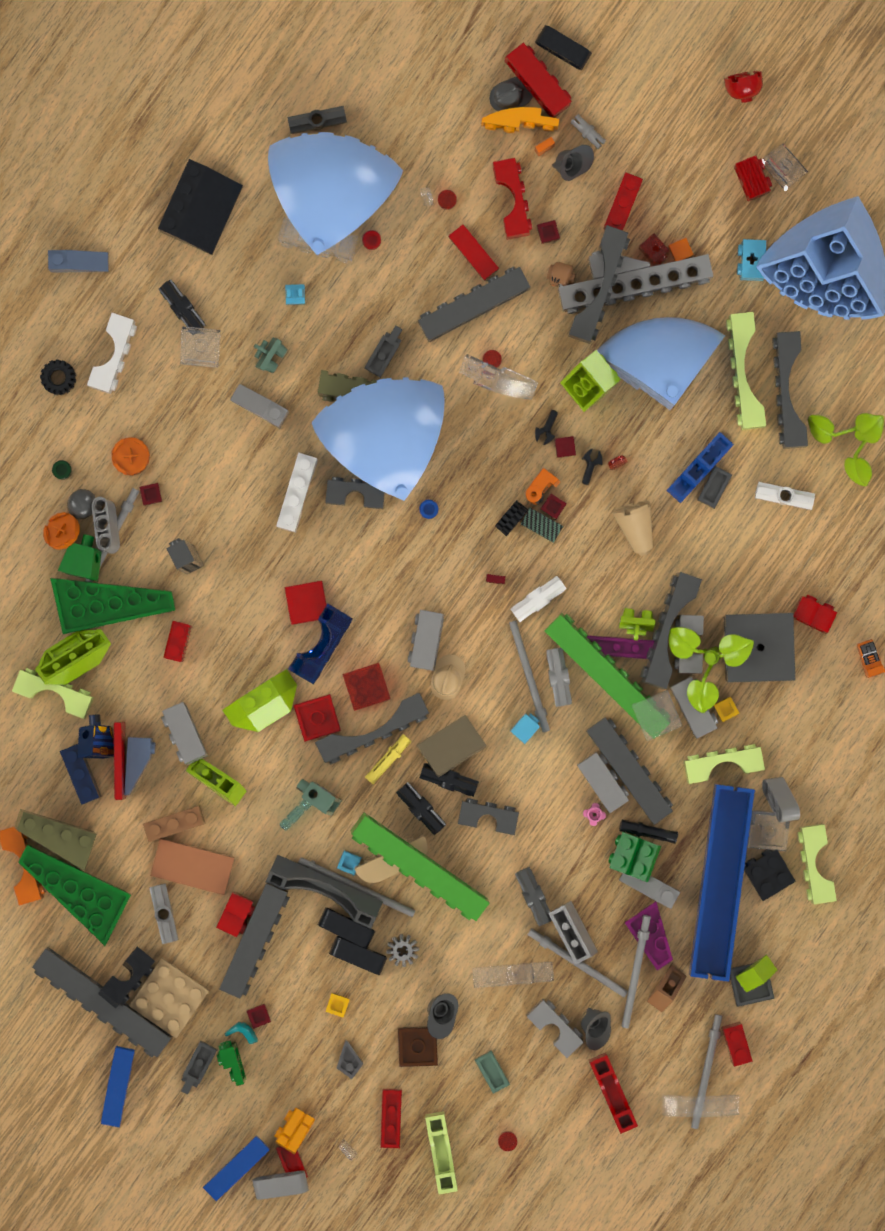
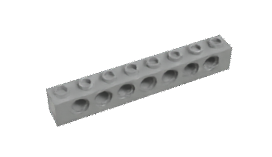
[558,254,713,314]

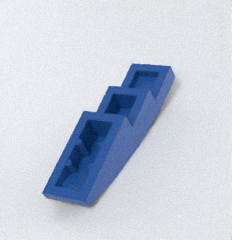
[666,432,734,503]
[101,1046,135,1128]
[203,1135,270,1201]

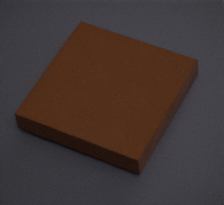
[398,1027,438,1067]

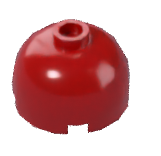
[724,71,763,103]

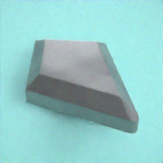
[337,1040,363,1079]

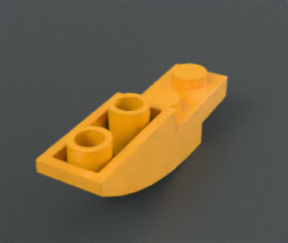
[481,107,559,133]

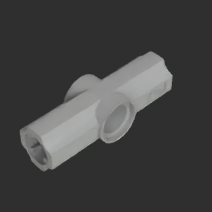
[546,648,572,707]
[149,884,179,944]

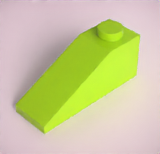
[186,759,247,807]

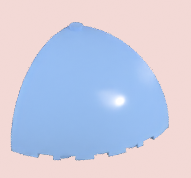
[268,132,403,255]
[756,196,885,320]
[597,317,725,410]
[312,377,445,501]

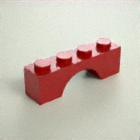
[492,158,533,240]
[589,1052,638,1134]

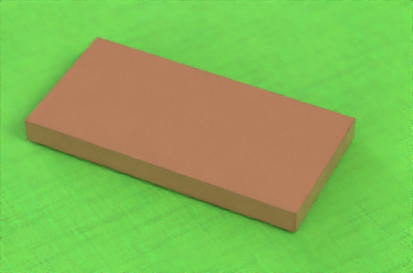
[150,838,234,895]

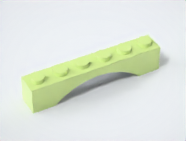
[726,312,766,430]

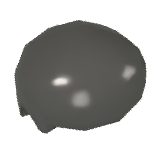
[67,489,96,519]

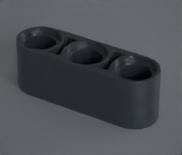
[535,25,592,70]
[317,907,376,949]
[329,936,388,975]

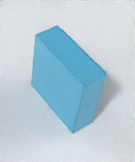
[337,850,362,875]

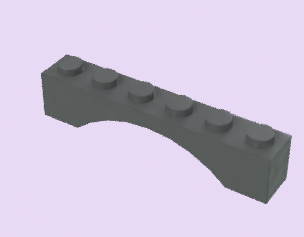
[568,225,630,344]
[772,331,808,449]
[640,572,702,689]
[315,693,429,765]
[266,855,383,929]

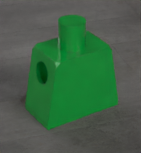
[58,534,101,582]

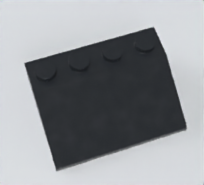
[158,159,243,255]

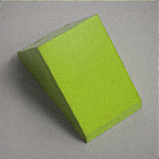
[735,954,778,993]

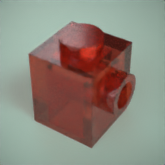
[639,233,669,265]

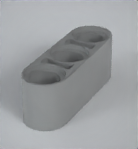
[92,497,120,554]
[762,777,800,822]
[252,1171,309,1200]

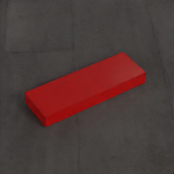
[448,224,499,281]
[380,1089,402,1148]

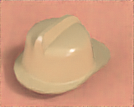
[431,654,466,700]

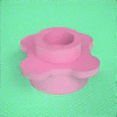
[583,803,606,826]

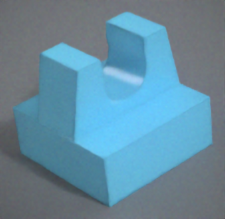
[285,284,305,305]

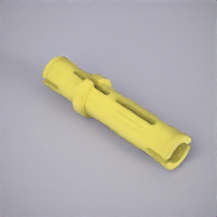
[365,734,412,785]

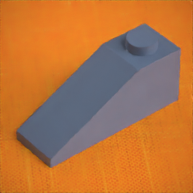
[48,250,109,273]
[124,737,156,795]

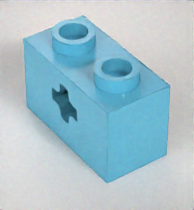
[737,239,766,281]
[510,713,540,744]

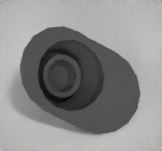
[489,77,533,111]
[552,145,594,181]
[427,993,459,1039]
[581,1008,611,1050]

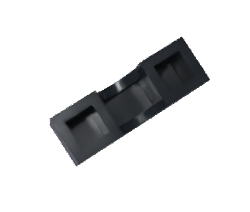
[98,946,155,1008]

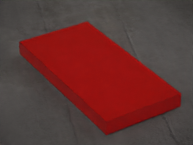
[114,722,126,800]

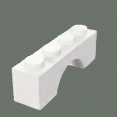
[87,313,137,394]
[276,453,318,533]

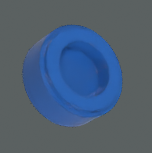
[419,500,439,519]

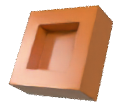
[535,137,555,157]
[668,238,694,261]

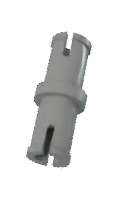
[570,114,606,149]

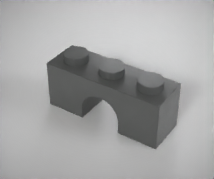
[325,477,385,509]
[458,798,519,835]

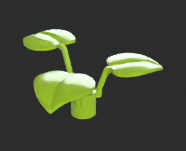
[808,413,884,487]
[668,627,754,713]

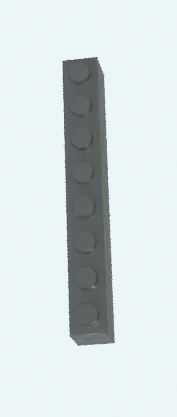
[32,947,173,1057]

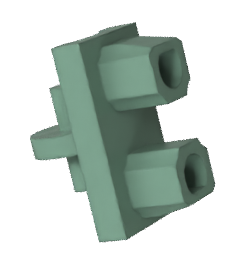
[253,337,288,373]

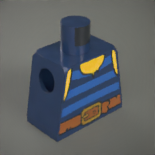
[78,714,114,759]

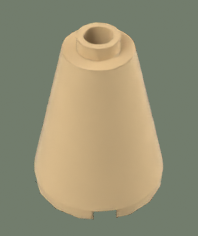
[613,501,653,556]

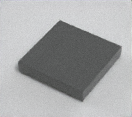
[730,963,775,1007]

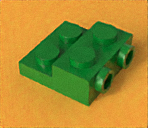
[608,832,661,882]
[217,1040,247,1086]

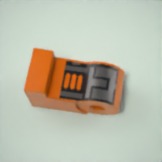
[526,468,561,505]
[857,639,885,678]

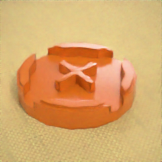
[112,437,150,476]
[43,512,80,550]

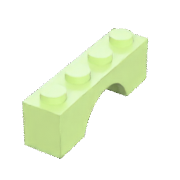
[12,668,94,719]
[684,744,765,784]
[797,824,837,904]
[425,1111,458,1194]

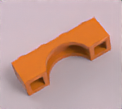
[0,827,45,906]

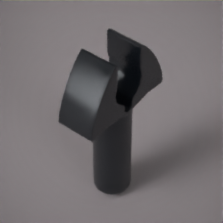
[535,410,558,445]
[582,448,603,485]

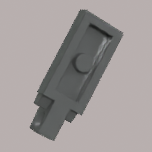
[364,326,402,378]
[181,1041,218,1095]

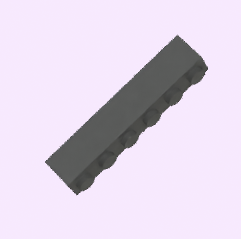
[418,266,531,342]
[166,538,204,575]
[586,717,673,825]
[219,883,290,999]

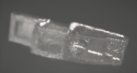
[459,354,538,400]

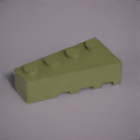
[318,370,377,402]
[14,809,97,871]

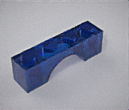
[288,604,353,685]

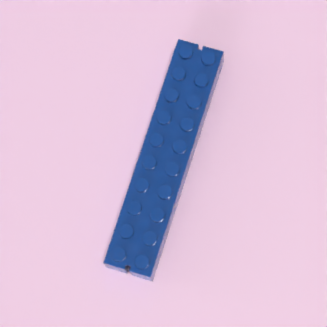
[689,784,755,982]

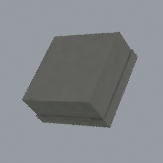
[724,613,796,682]

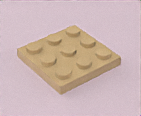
[129,958,210,1038]

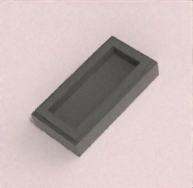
[698,466,732,509]

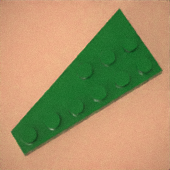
[50,578,176,634]
[18,844,131,946]

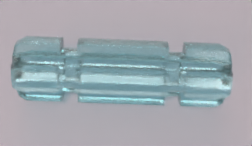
[279,799,311,831]

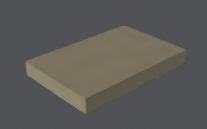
[417,715,486,777]

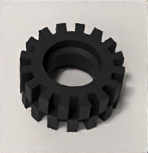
[40,360,76,395]
[495,500,528,536]

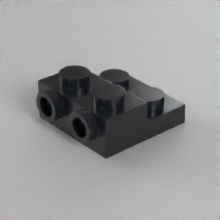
[744,847,796,901]

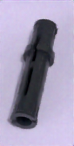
[619,819,678,844]

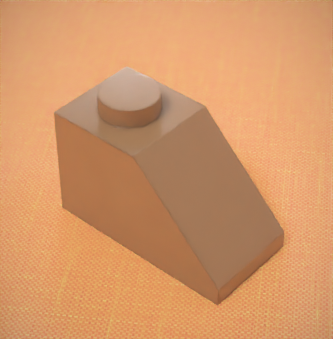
[647,965,687,1012]

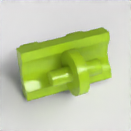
[619,608,655,641]

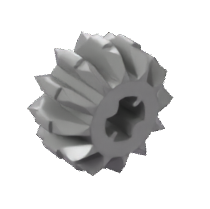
[386,934,419,967]

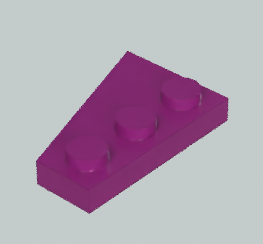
[624,901,673,971]

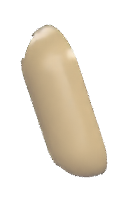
[354,835,428,883]

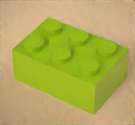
[560,350,621,412]

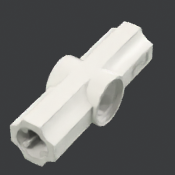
[755,482,815,510]
[510,576,566,622]

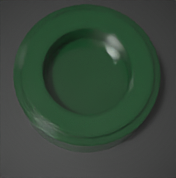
[52,460,72,480]

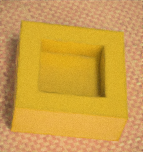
[714,696,739,722]
[325,993,350,1018]

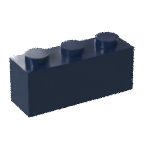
[60,744,102,805]

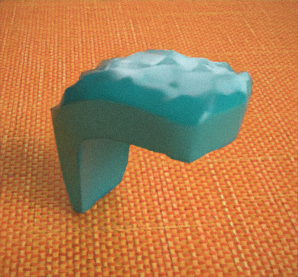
[225,1022,258,1044]

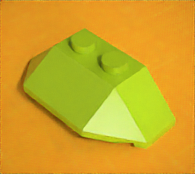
[35,629,111,685]
[222,669,297,732]

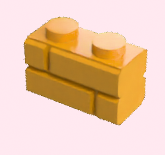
[274,1108,315,1154]

